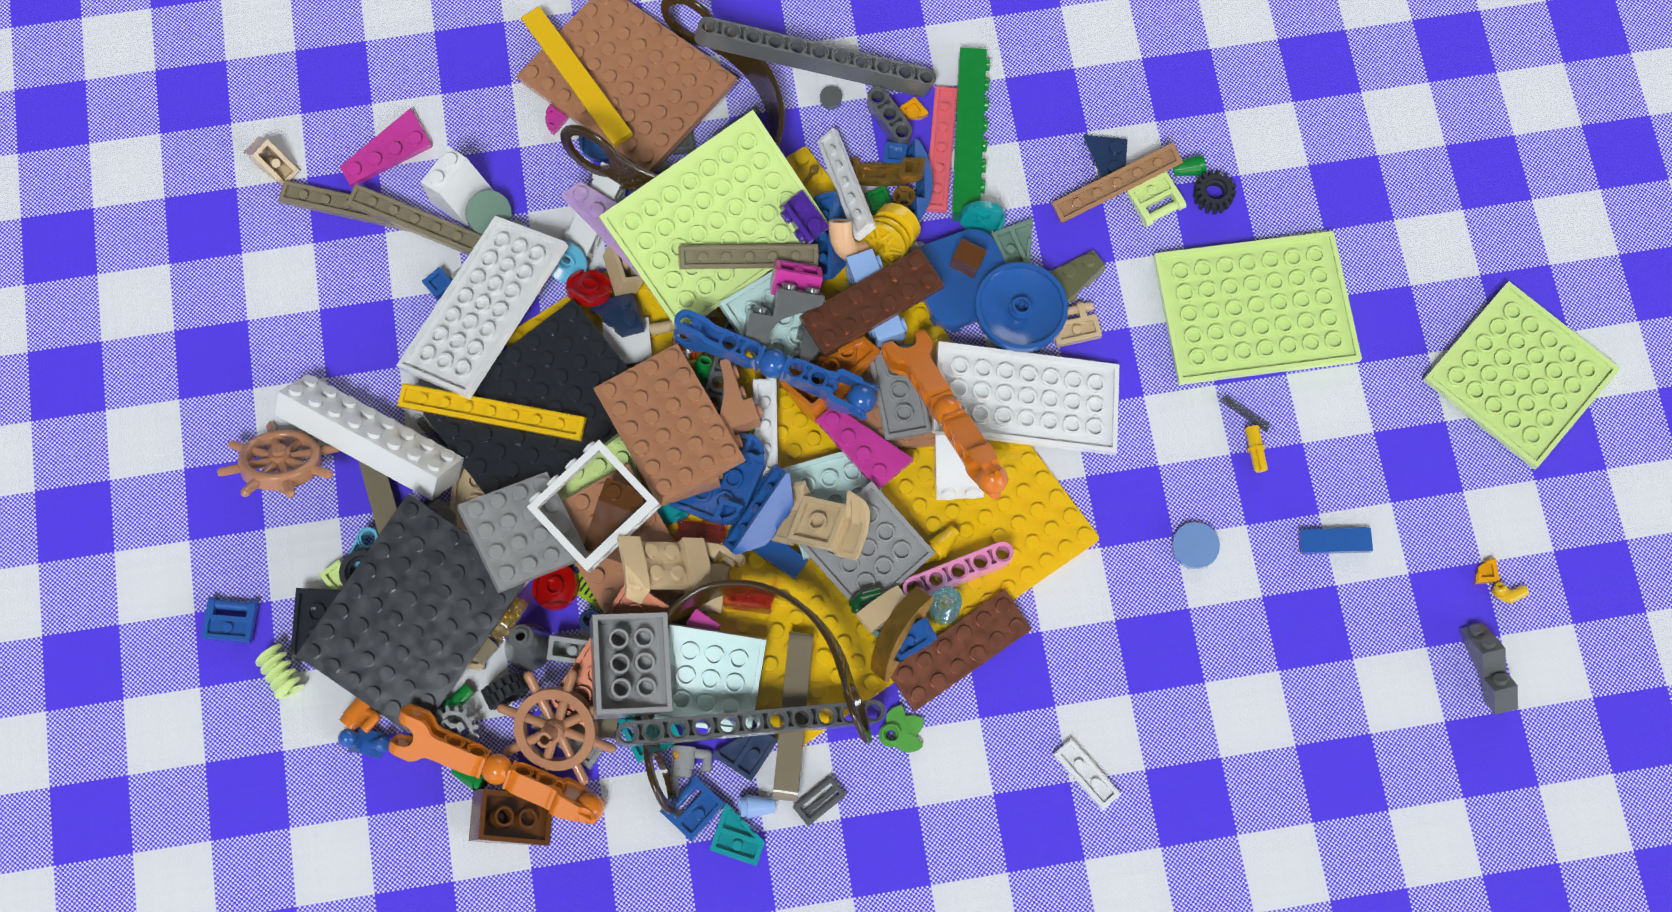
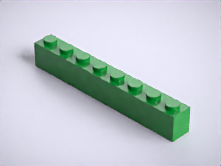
[951,47,990,221]

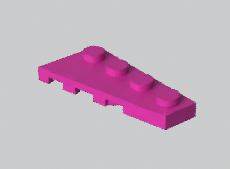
[340,108,432,188]
[816,409,914,490]

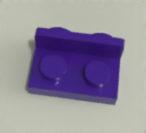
[779,190,829,244]

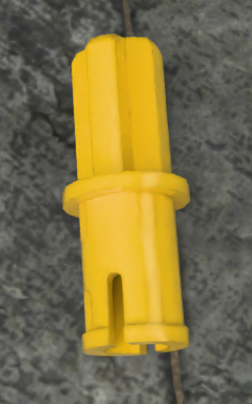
[1244,425,1268,473]

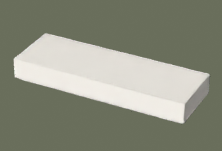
[1053,738,1121,811]

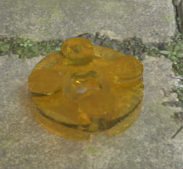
[490,596,529,644]

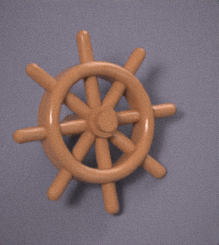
[217,422,340,498]
[497,669,616,785]

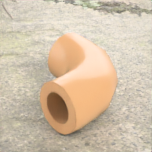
[828,219,870,261]

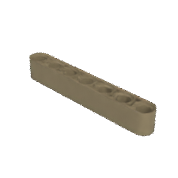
[773,632,814,802]

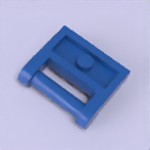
[201,596,259,643]
[660,775,725,842]

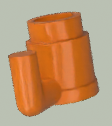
[339,697,381,734]

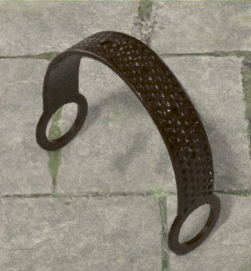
[560,0,785,192]
[635,580,872,814]

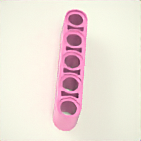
[902,542,1014,596]

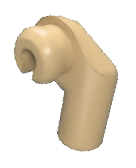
[649,320,675,335]

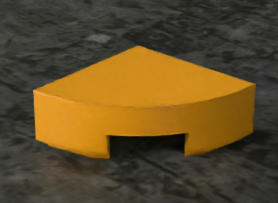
[899,97,929,120]
[1473,558,1500,585]

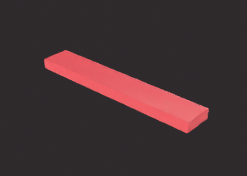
[925,86,958,214]

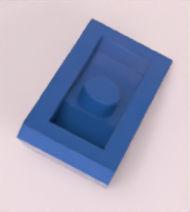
[896,618,938,662]

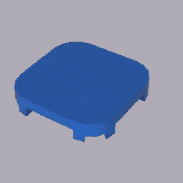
[920,229,1006,333]
[667,432,768,526]

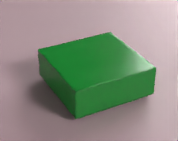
[864,186,893,216]

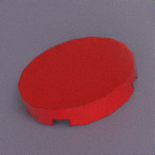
[566,270,612,307]
[532,566,579,611]

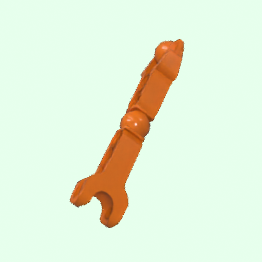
[881,329,1008,500]
[388,704,606,824]

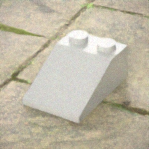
[934,429,984,500]

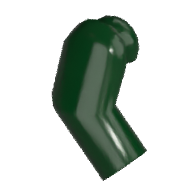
[849,586,882,614]

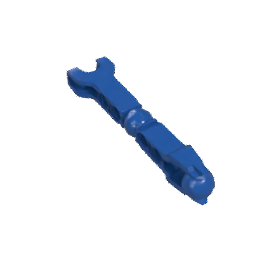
[673,309,879,420]

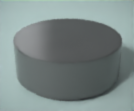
[820,86,842,110]

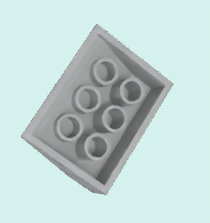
[590,612,673,719]

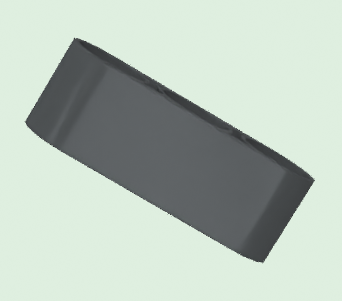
[867,86,912,146]

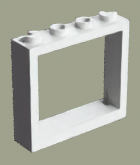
[527,440,661,573]

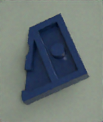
[1083,135,1128,178]
[590,293,645,338]
[712,728,778,782]

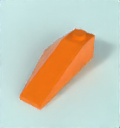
[780,337,880,424]

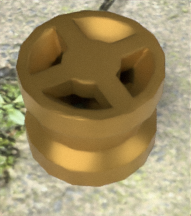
[893,186,915,208]

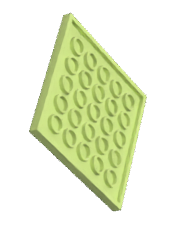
[1423,281,1620,470]

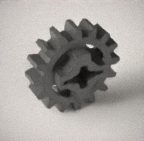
[434,704,482,743]

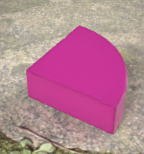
[545,104,568,136]

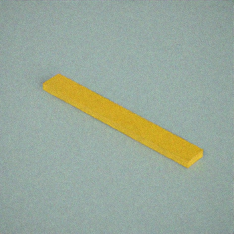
[520,6,633,148]
[397,383,587,441]

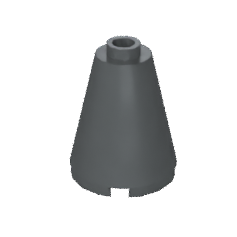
[504,623,550,671]

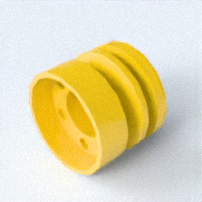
[862,203,921,265]

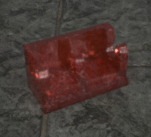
[675,519,727,546]
[723,593,775,615]

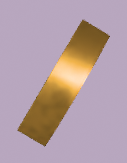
[849,157,926,187]
[871,586,934,683]

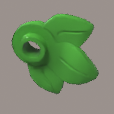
[879,705,924,753]

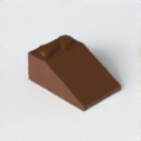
[584,478,653,563]
[468,789,552,846]

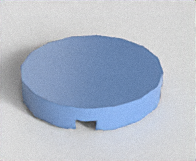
[1172,522,1220,569]

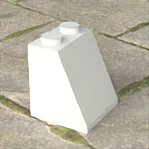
[421,147,494,227]

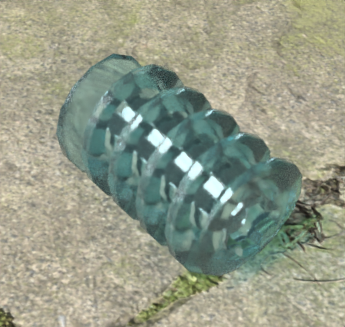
[929,586,962,625]

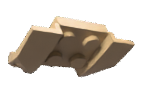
[771,481,870,561]
[617,536,711,604]

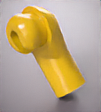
[1492,582,1529,604]

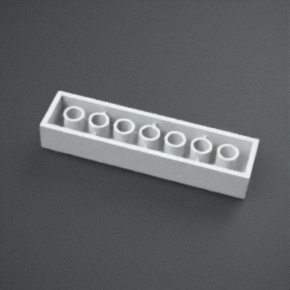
[274,374,464,500]

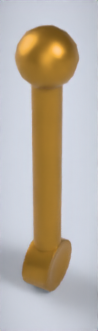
[802,165,819,187]

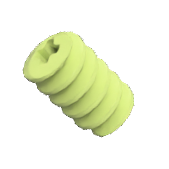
[255,644,305,699]

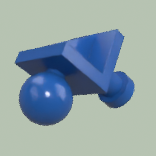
[338,728,390,759]

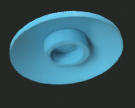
[551,240,588,283]

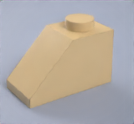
[243,136,299,186]

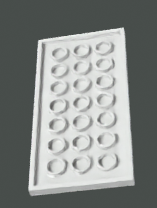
[396,216,569,400]
[932,341,1119,455]

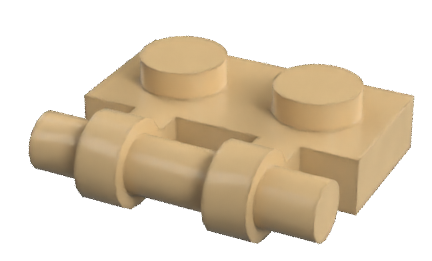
[1054,301,1102,348]

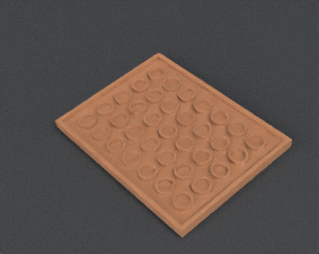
[516,0,738,173]

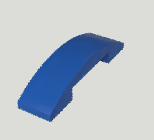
[906,139,933,221]

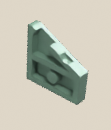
[991,218,1033,264]

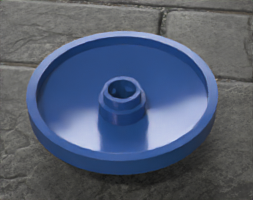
[974,262,1068,352]

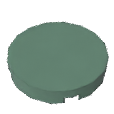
[465,190,512,235]

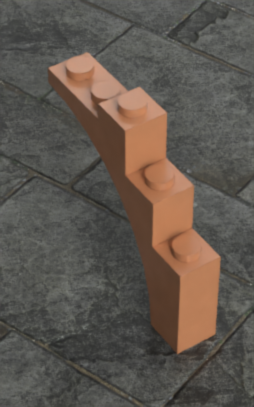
[666,359,763,505]

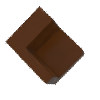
[949,239,987,279]

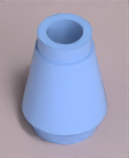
[739,794,775,819]

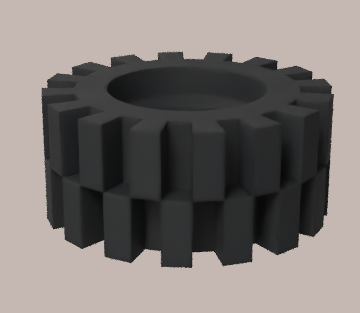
[1193,170,1237,215]
[481,671,530,710]

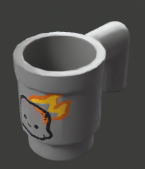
[671,746,712,778]

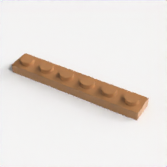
[1051,143,1183,224]

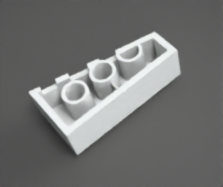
[563,162,626,259]

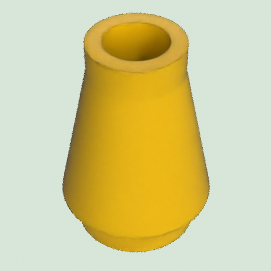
[928,526,960,561]

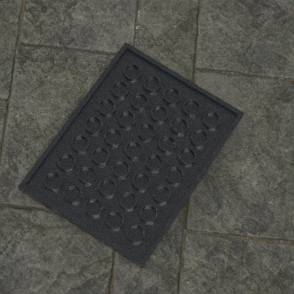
[422,299,629,494]
[296,493,526,736]

